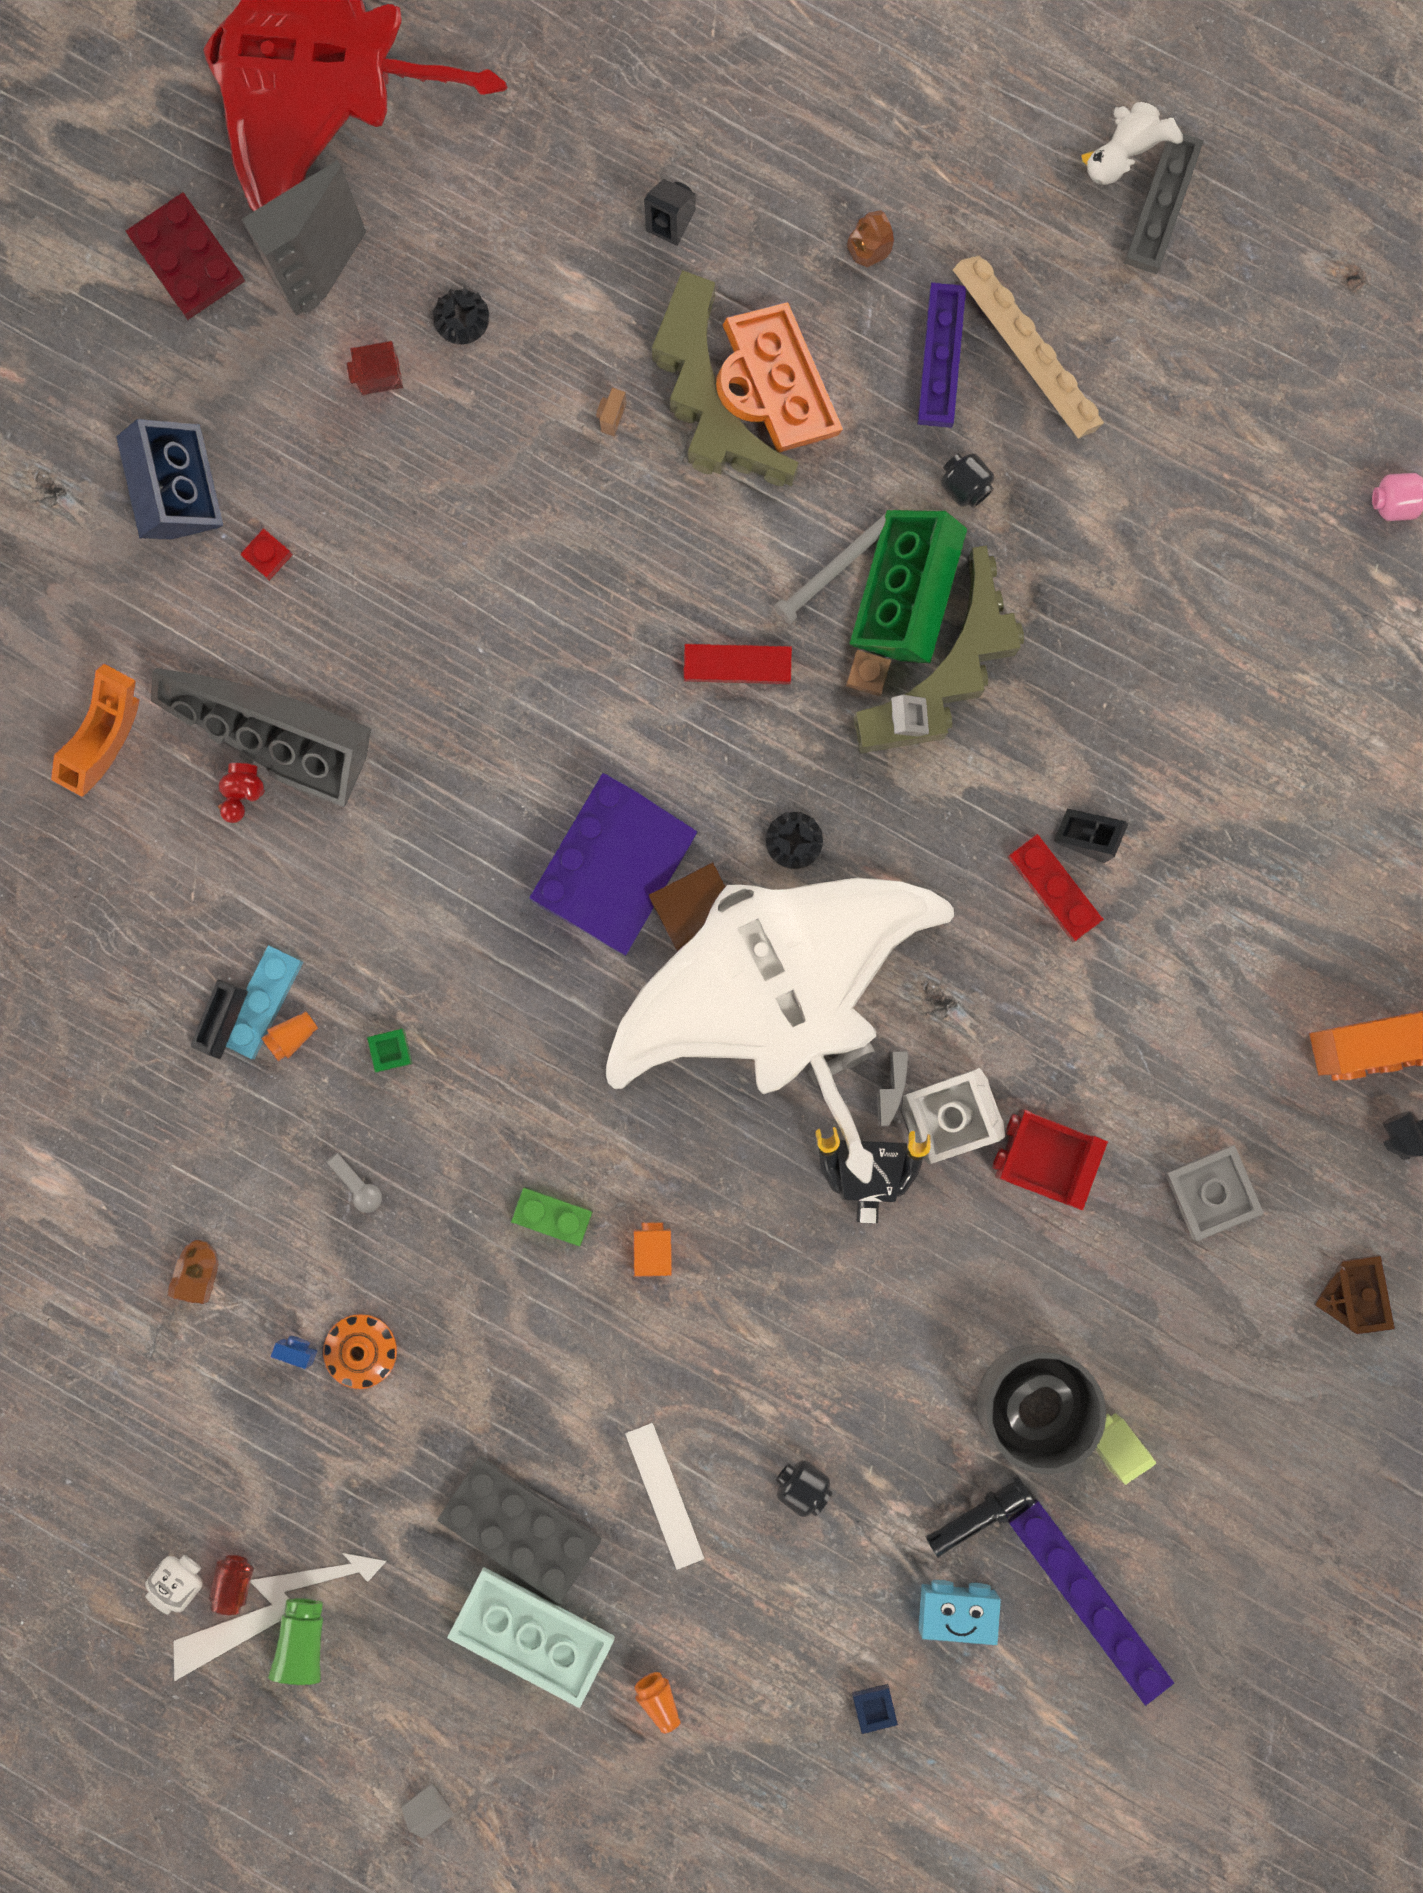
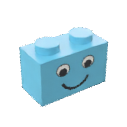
[918,1580,1001,1645]

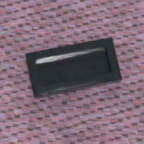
[190,979,248,1059]

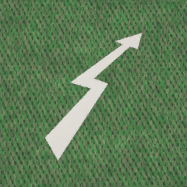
[174,1553,386,1681]

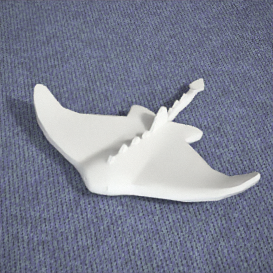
[606,878,954,1184]

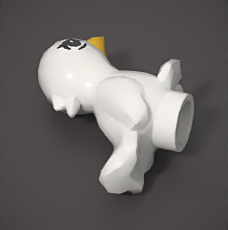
[1081,102,1183,185]

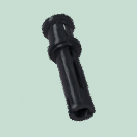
[925,1475,1035,1558]

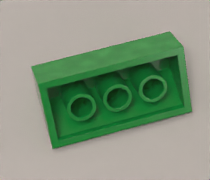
[850,510,968,664]

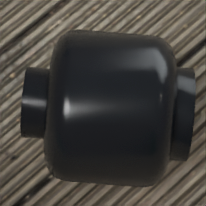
[941,453,994,508]
[776,1460,833,1517]

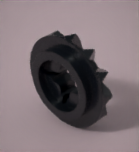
[432,287,490,345]
[766,811,823,869]

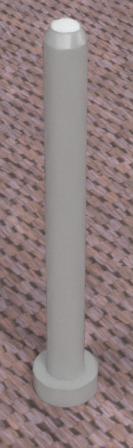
[774,509,895,624]

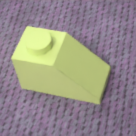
[1095,1413,1157,1485]

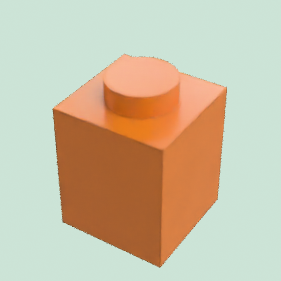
[634,1222,672,1276]

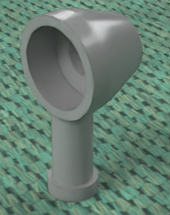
[808,1042,876,1086]

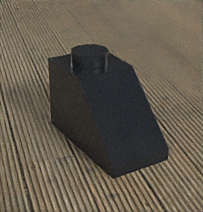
[644,179,696,246]

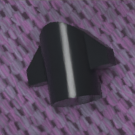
[1382,1111,1423,1160]

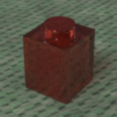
[346,341,404,395]

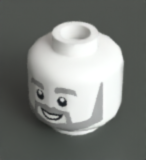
[145,1555,203,1615]

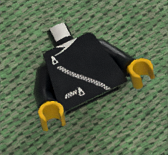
[815,1127,931,1223]

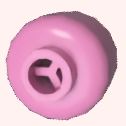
[1372,473,1423,521]

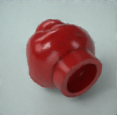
[218,763,264,823]

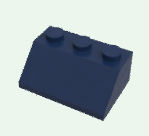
[116,419,223,540]

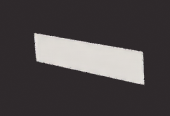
[625,1423,704,1570]

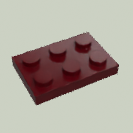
[125,192,245,320]

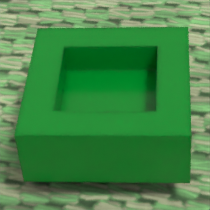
[367,1028,413,1073]

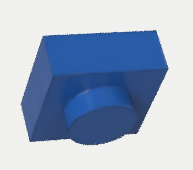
[271,1336,318,1369]

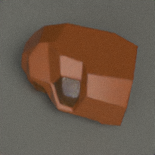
[847,210,894,267]
[167,1240,219,1304]

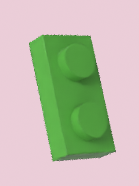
[511,1187,593,1247]

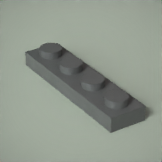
[1124,133,1204,275]

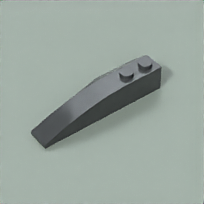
[151,668,371,807]

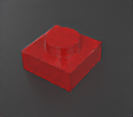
[240,528,293,581]

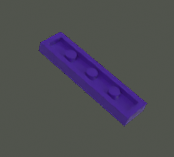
[917,282,966,428]

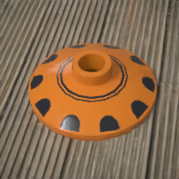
[323,1314,397,1389]

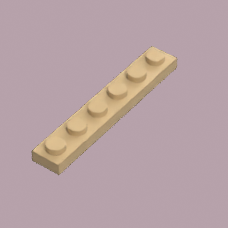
[953,255,1104,439]

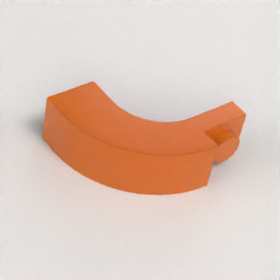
[51,664,140,797]

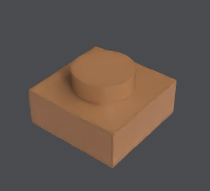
[596,387,627,437]
[846,650,891,696]

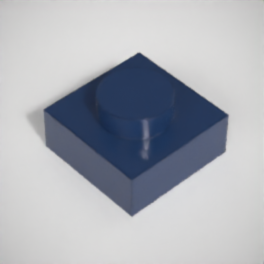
[852,1684,898,1734]

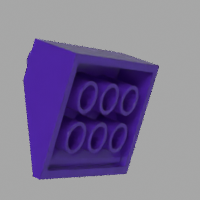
[529,773,698,956]

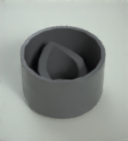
[977,1345,1106,1474]

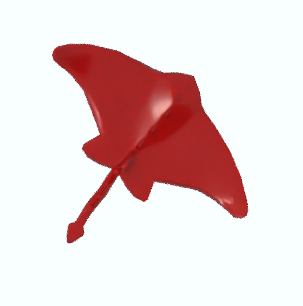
[203,0,508,212]

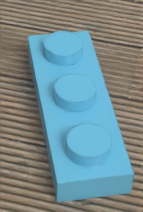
[226,945,303,1059]

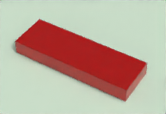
[684,644,792,684]

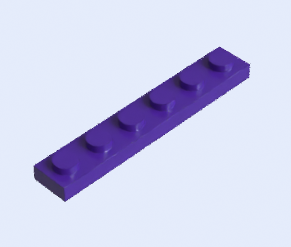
[1007,1499,1174,1706]

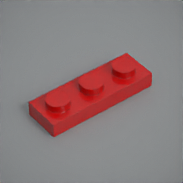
[1007,834,1104,942]

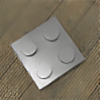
[1165,1145,1264,1242]

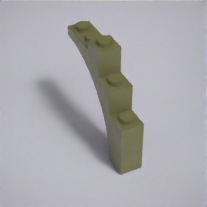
[652,270,799,486]
[854,545,1024,754]

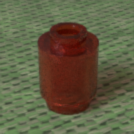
[209,1555,254,1616]

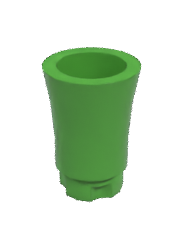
[268,1598,323,1685]

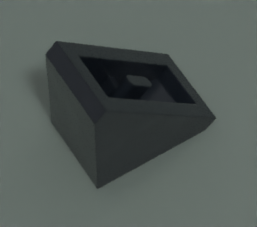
[1054,808,1128,863]

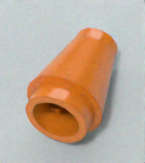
[261,1011,318,1062]
[634,1672,681,1734]

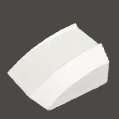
[902,1068,1005,1164]

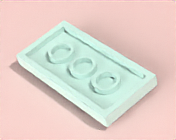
[447,1567,615,1708]

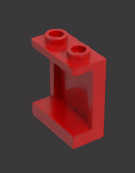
[992,1109,1108,1210]

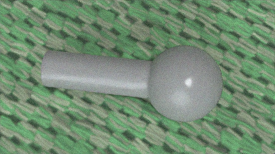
[326,1152,382,1213]

